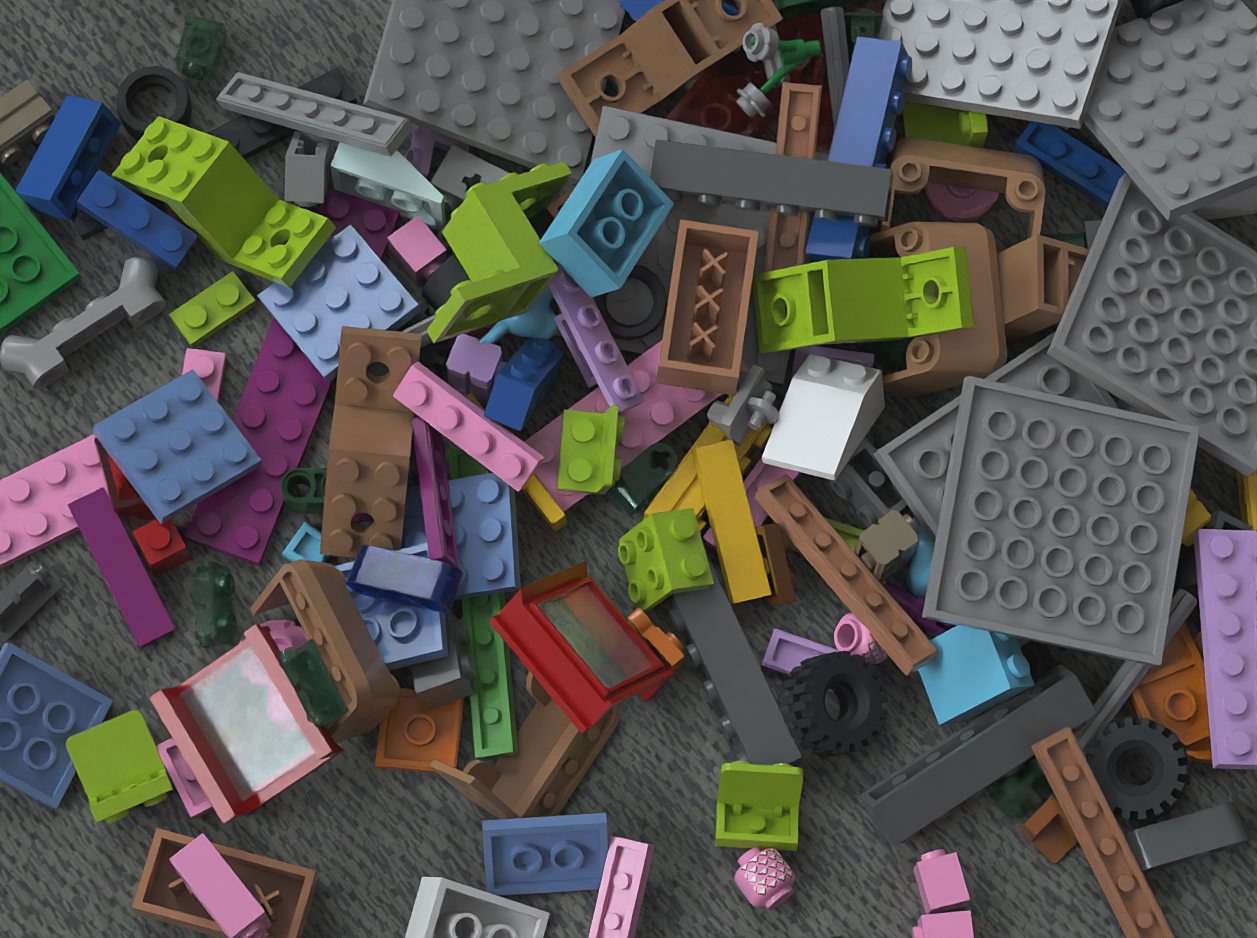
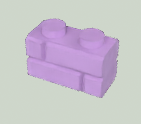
[446,334,507,406]

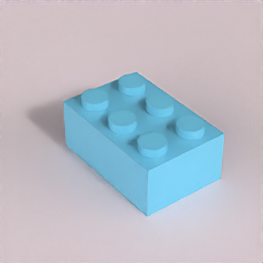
[539,149,674,297]

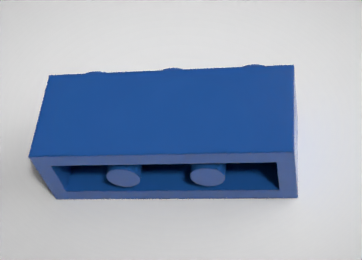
[15,95,121,220]
[77,169,198,272]
[484,338,565,431]

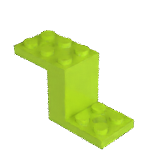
[112,116,336,288]
[426,161,572,343]
[752,246,974,354]

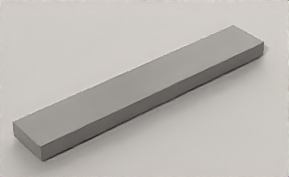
[216,72,413,157]

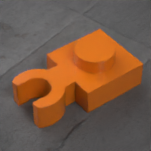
[627,608,685,671]

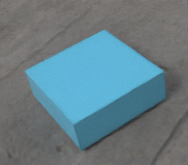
[282,522,331,563]

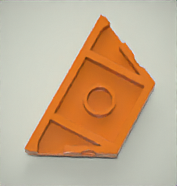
[1129,621,1213,764]

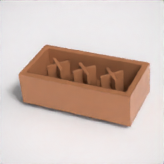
[656,219,759,395]
[132,828,319,938]

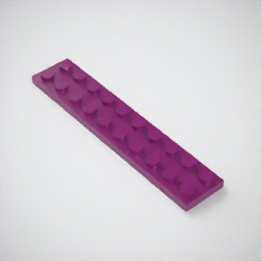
[184,187,400,567]

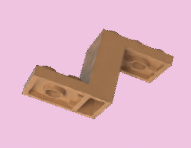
[556,0,783,138]
[997,234,1090,346]
[320,326,422,559]

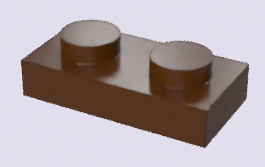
[755,523,797,606]

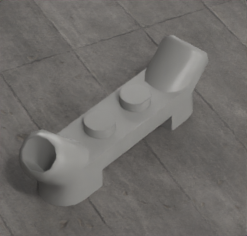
[0,257,166,389]

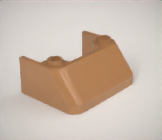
[879,137,1045,239]
[868,222,1007,399]
[250,559,400,743]
[430,671,620,819]

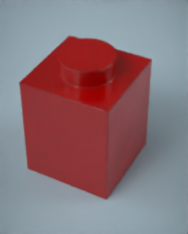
[132,519,191,578]

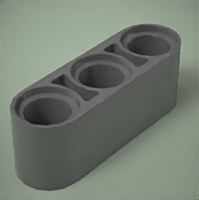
[1124,802,1249,874]

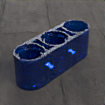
[345,545,464,613]

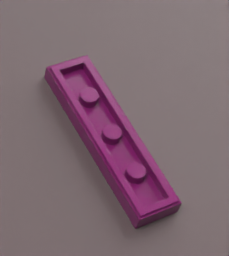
[412,417,460,576]
[67,487,176,648]

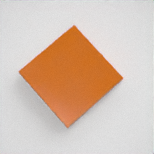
[375,688,465,773]

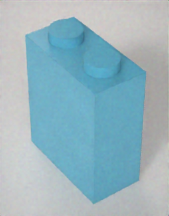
[918,625,1034,725]

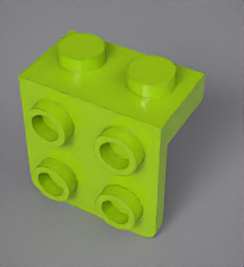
[618,508,714,612]
[66,710,173,823]
[715,761,803,851]

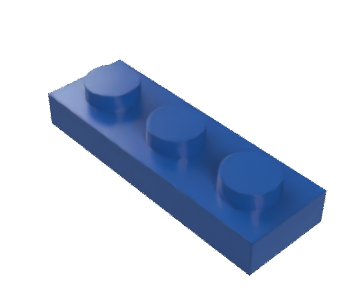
[1014,121,1126,208]

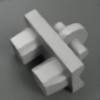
[707,364,779,446]

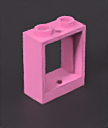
[169,833,272,938]

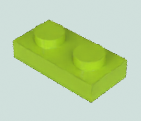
[169,271,256,348]

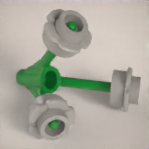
[733,23,821,118]

